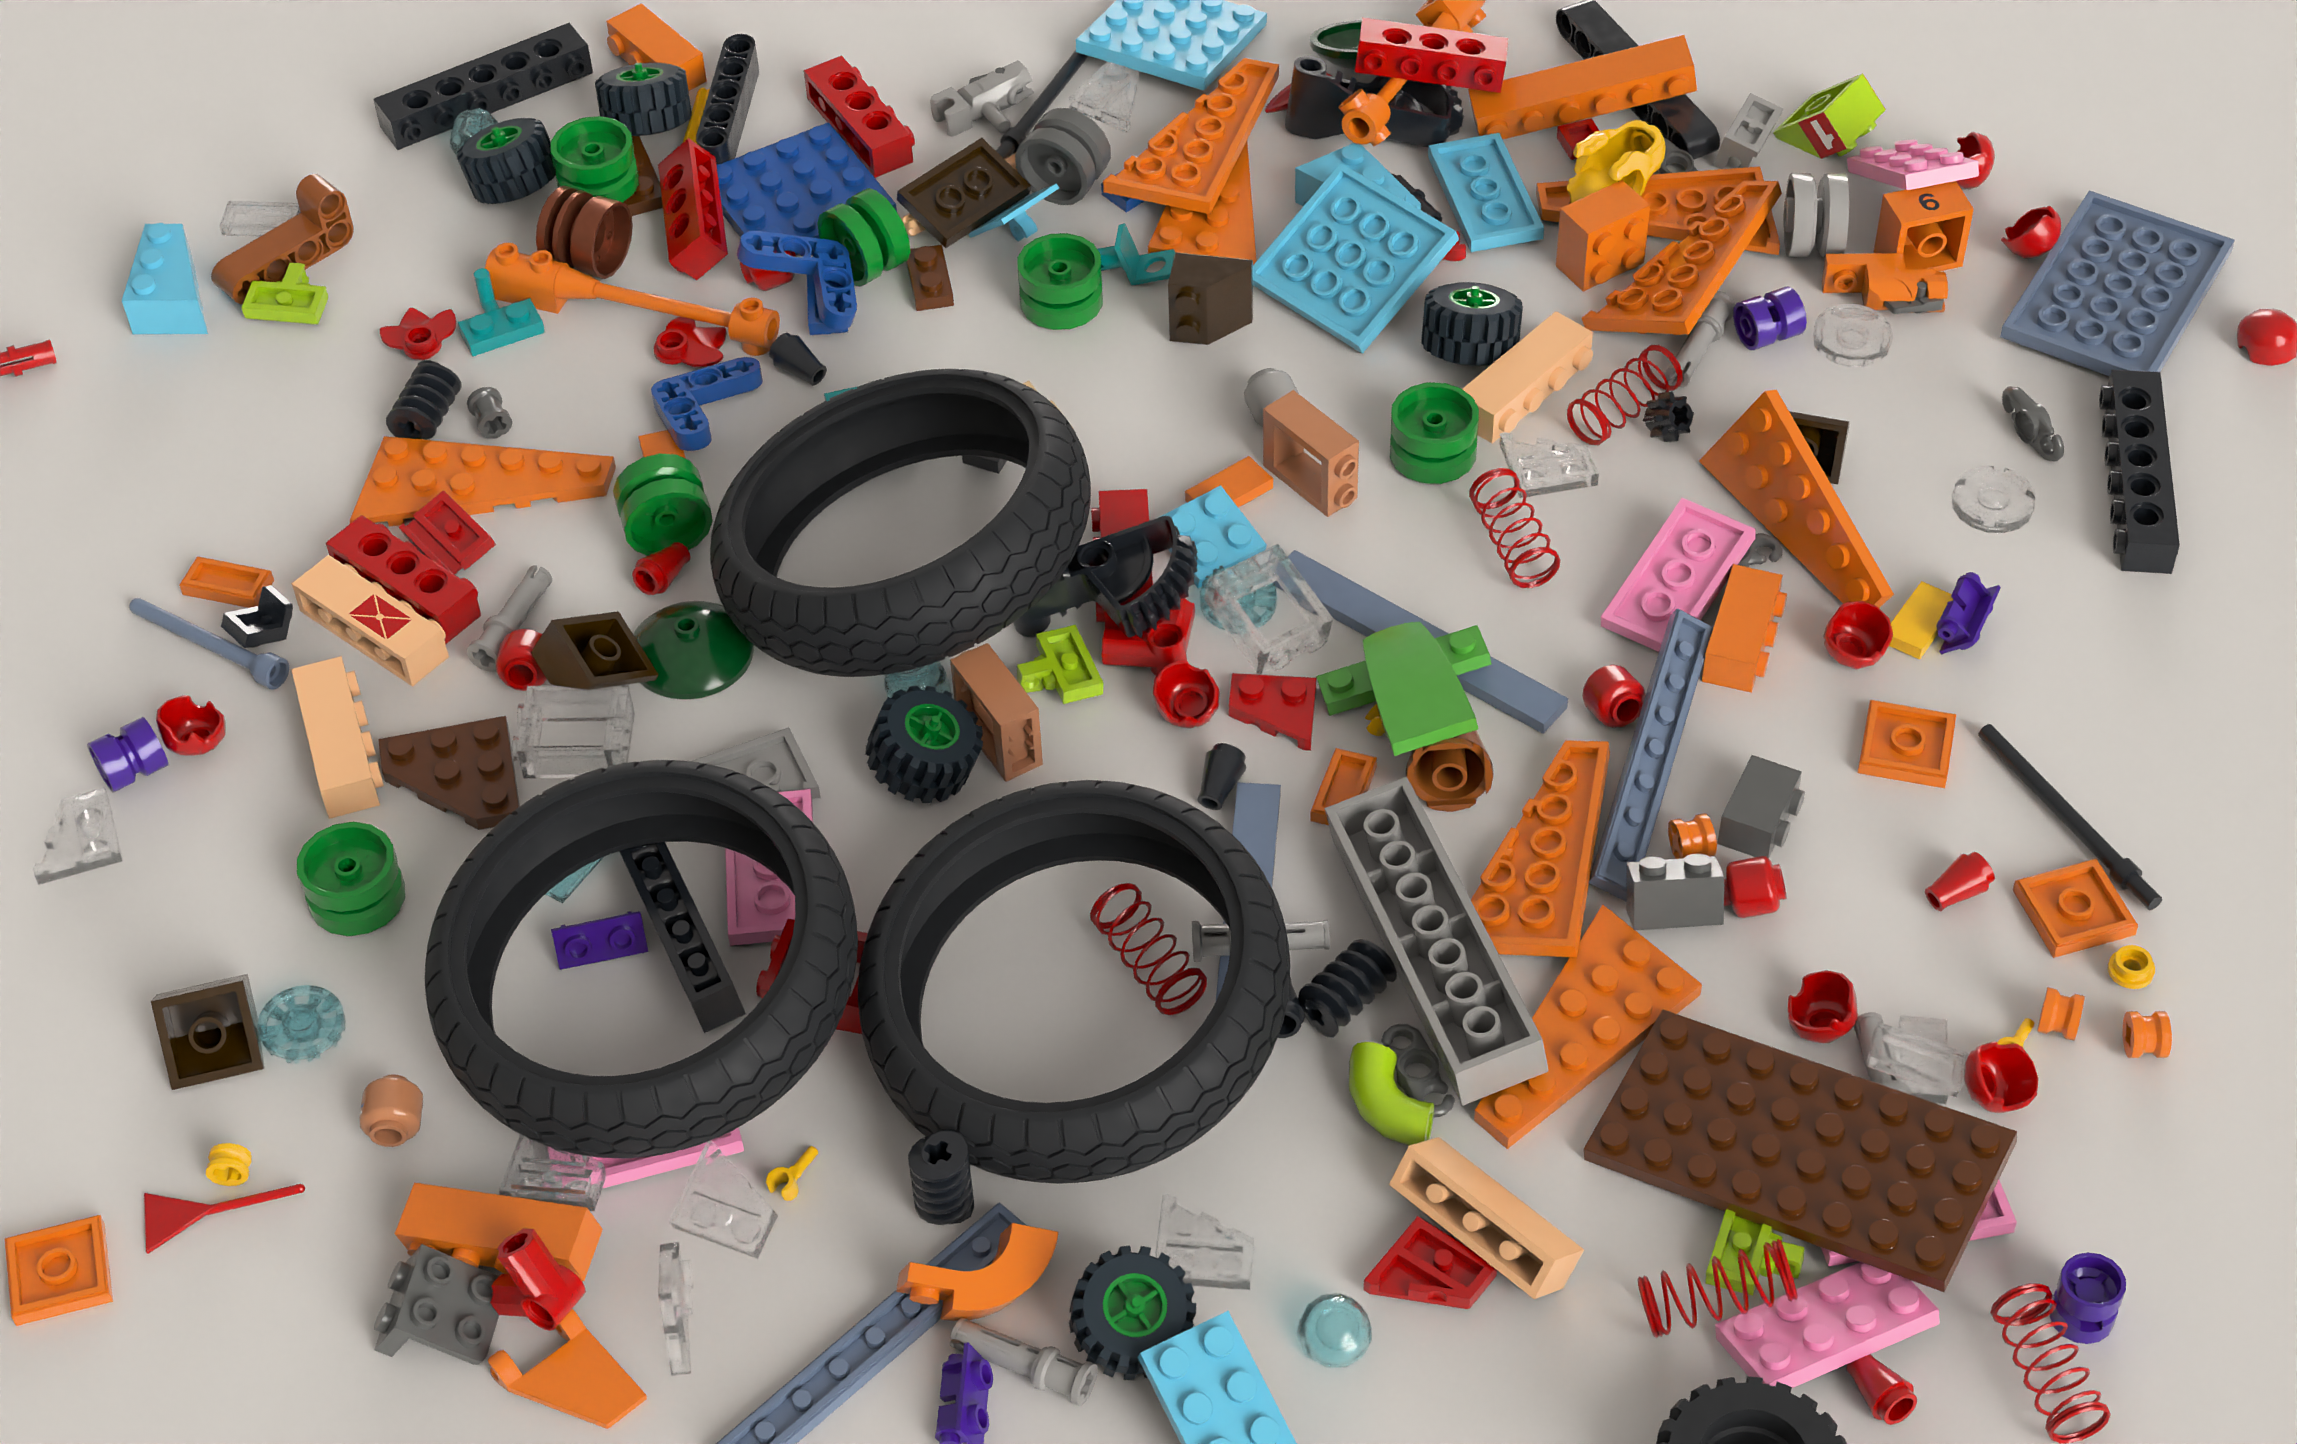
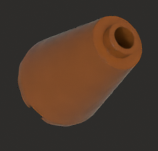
[1406,730,1494,812]

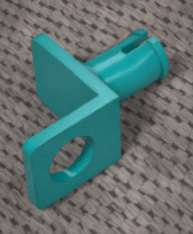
[1098,223,1176,286]

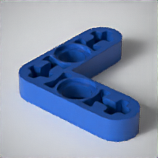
[737,231,857,330]
[651,357,763,451]

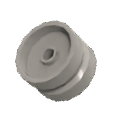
[1783,173,1849,257]

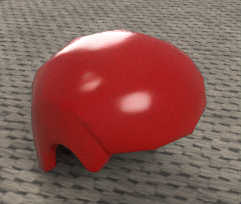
[1956,132,1995,190]
[2001,206,2061,259]
[2237,309,2297,366]
[1823,601,1893,670]
[1152,660,1220,729]
[156,695,226,756]
[1787,970,1858,1043]
[1964,1041,2039,1113]

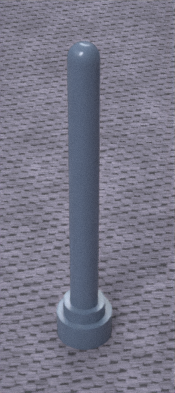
[129,598,289,690]

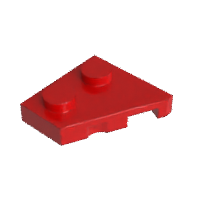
[1229,673,1317,751]
[1363,1216,1497,1309]

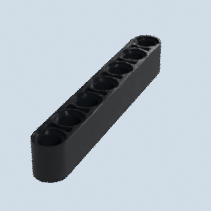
[1556,0,1720,160]

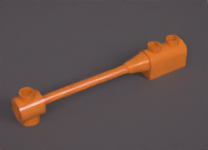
[1338,0,1486,147]
[485,243,780,356]

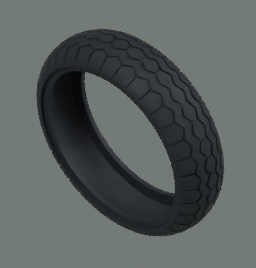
[710,369,1091,677]
[424,760,858,1159]
[858,780,1290,1184]

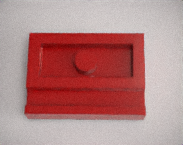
[399,490,496,575]

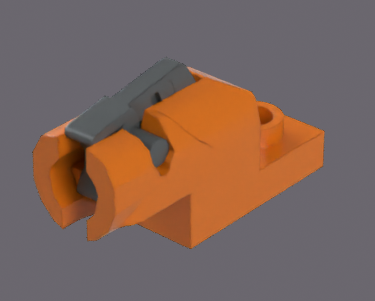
[1821,253,1948,314]

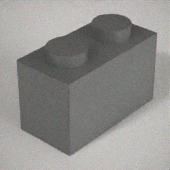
[1717,755,1805,858]
[1626,854,1724,930]

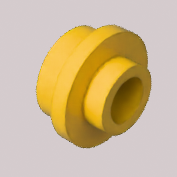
[2107,945,2155,989]

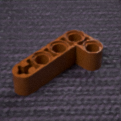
[211,174,354,304]

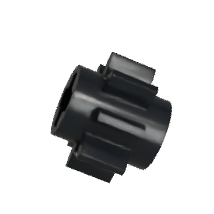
[1643,391,1694,442]

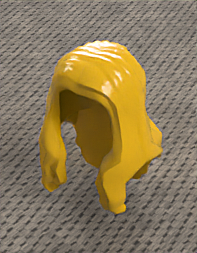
[1567,120,1666,203]

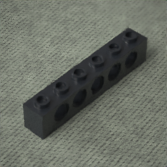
[373,22,593,150]
[2099,370,2180,574]
[619,842,746,1033]

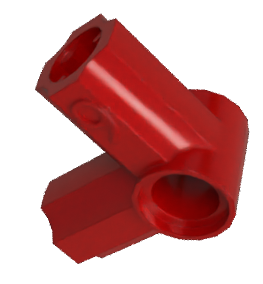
[1101,598,1196,676]
[490,1228,586,1331]

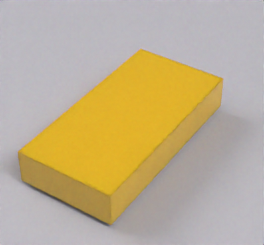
[1889,581,1953,659]

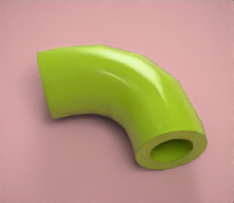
[1349,1042,1434,1146]

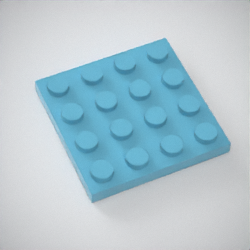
[1076,0,1267,91]
[1253,163,1459,354]

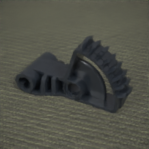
[1285,56,1464,147]
[1013,516,1198,639]

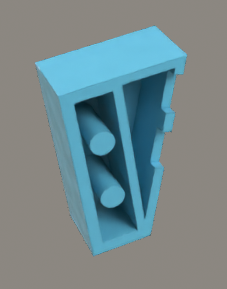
[1295,143,1421,210]
[122,223,208,334]

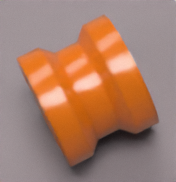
[1668,813,1717,859]
[2037,987,2085,1041]
[2122,1011,2172,1058]

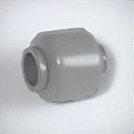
[1244,368,1299,426]

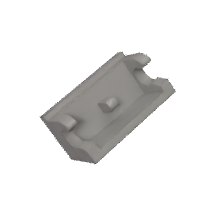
[1713,93,1783,169]

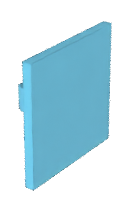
[968,183,1059,241]

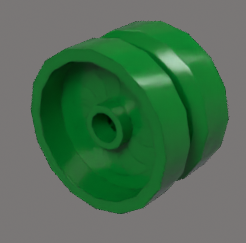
[551,116,639,203]
[817,188,911,287]
[1017,233,1103,330]
[1390,382,1479,484]
[613,453,713,556]
[297,821,405,936]

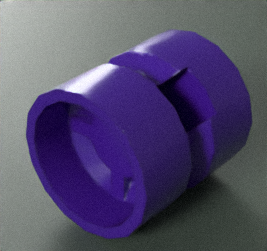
[1733,286,1807,350]
[87,717,169,793]
[2050,1252,2126,1344]

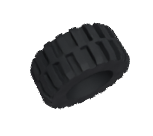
[1656,1376,1847,1444]

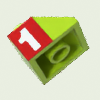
[1773,73,1886,159]

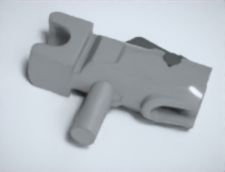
[930,60,1034,136]

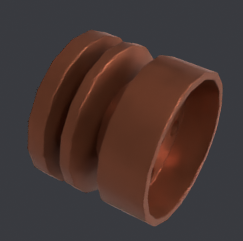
[536,186,633,279]

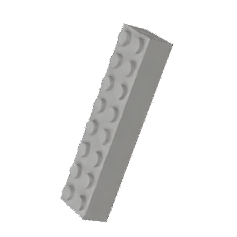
[1325,776,1549,1106]

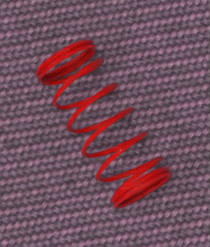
[1567,345,1683,446]
[1469,468,1561,588]
[1090,883,1207,1015]
[1637,1239,1798,1338]
[1990,1283,2111,1443]

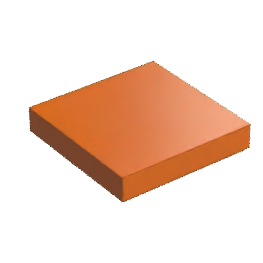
[1858,700,1956,788]
[2013,858,2138,958]
[5,1215,113,1326]

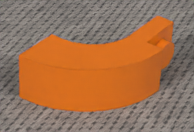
[896,1223,1059,1321]

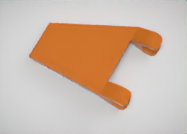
[488,1309,647,1429]

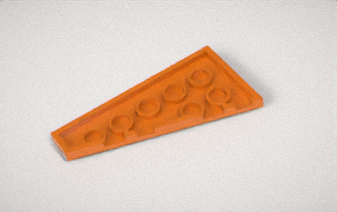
[1103,58,1279,214]
[1148,141,1256,265]
[1536,166,1780,255]
[1582,181,1782,335]
[1699,389,1894,608]
[349,436,616,527]
[1471,740,1610,958]
[1474,904,1702,1149]

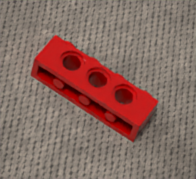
[1355,17,1508,93]
[804,55,915,178]
[658,138,728,280]
[326,515,482,644]

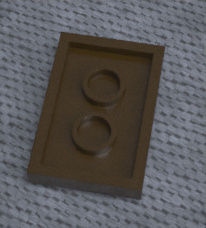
[896,138,1031,248]

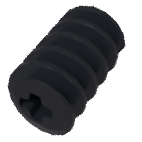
[386,360,462,440]
[1298,939,1397,1038]
[908,1130,975,1225]

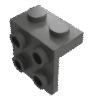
[374,1244,499,1365]

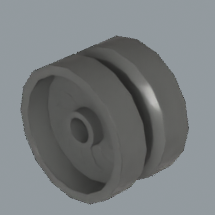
[1015,108,1111,205]

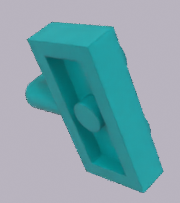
[458,268,545,357]

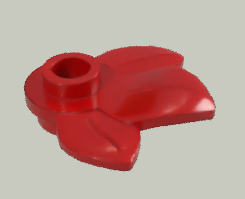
[380,307,457,360]
[653,317,727,367]

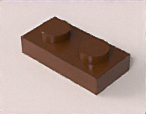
[906,245,954,311]

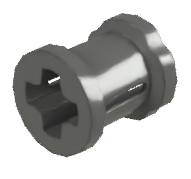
[467,387,513,439]

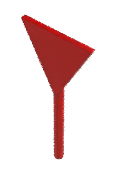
[144,1184,305,1254]

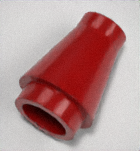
[632,542,691,595]
[1925,852,1995,911]
[1846,1354,1917,1425]

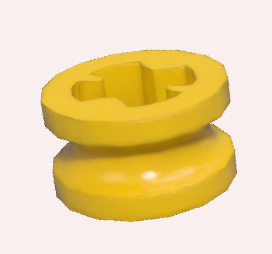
[205,1143,252,1186]

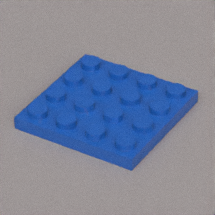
[717,122,897,255]

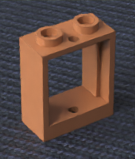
[1263,390,1359,517]
[950,643,1043,782]

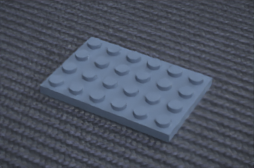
[2000,190,2235,376]

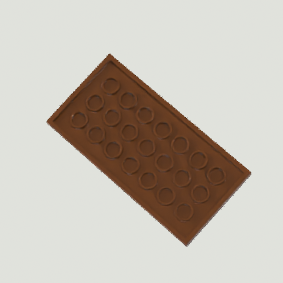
[1583,1009,2017,1292]

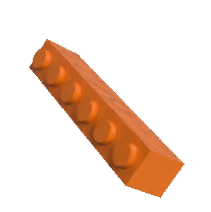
[1468,35,1697,139]

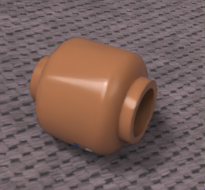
[359,1074,423,1147]

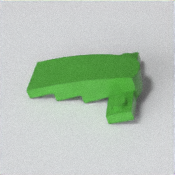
[1316,621,1492,756]

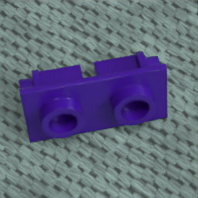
[1936,572,2001,654]
[551,911,649,970]
[935,1342,993,1444]

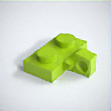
[241,263,329,324]
[1017,624,1104,704]
[1705,1209,1804,1296]

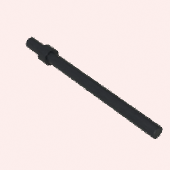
[996,50,1089,159]
[1978,724,2162,910]

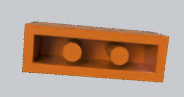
[606,3,707,91]
[1702,564,1787,693]

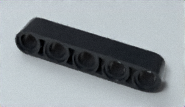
[696,34,759,165]

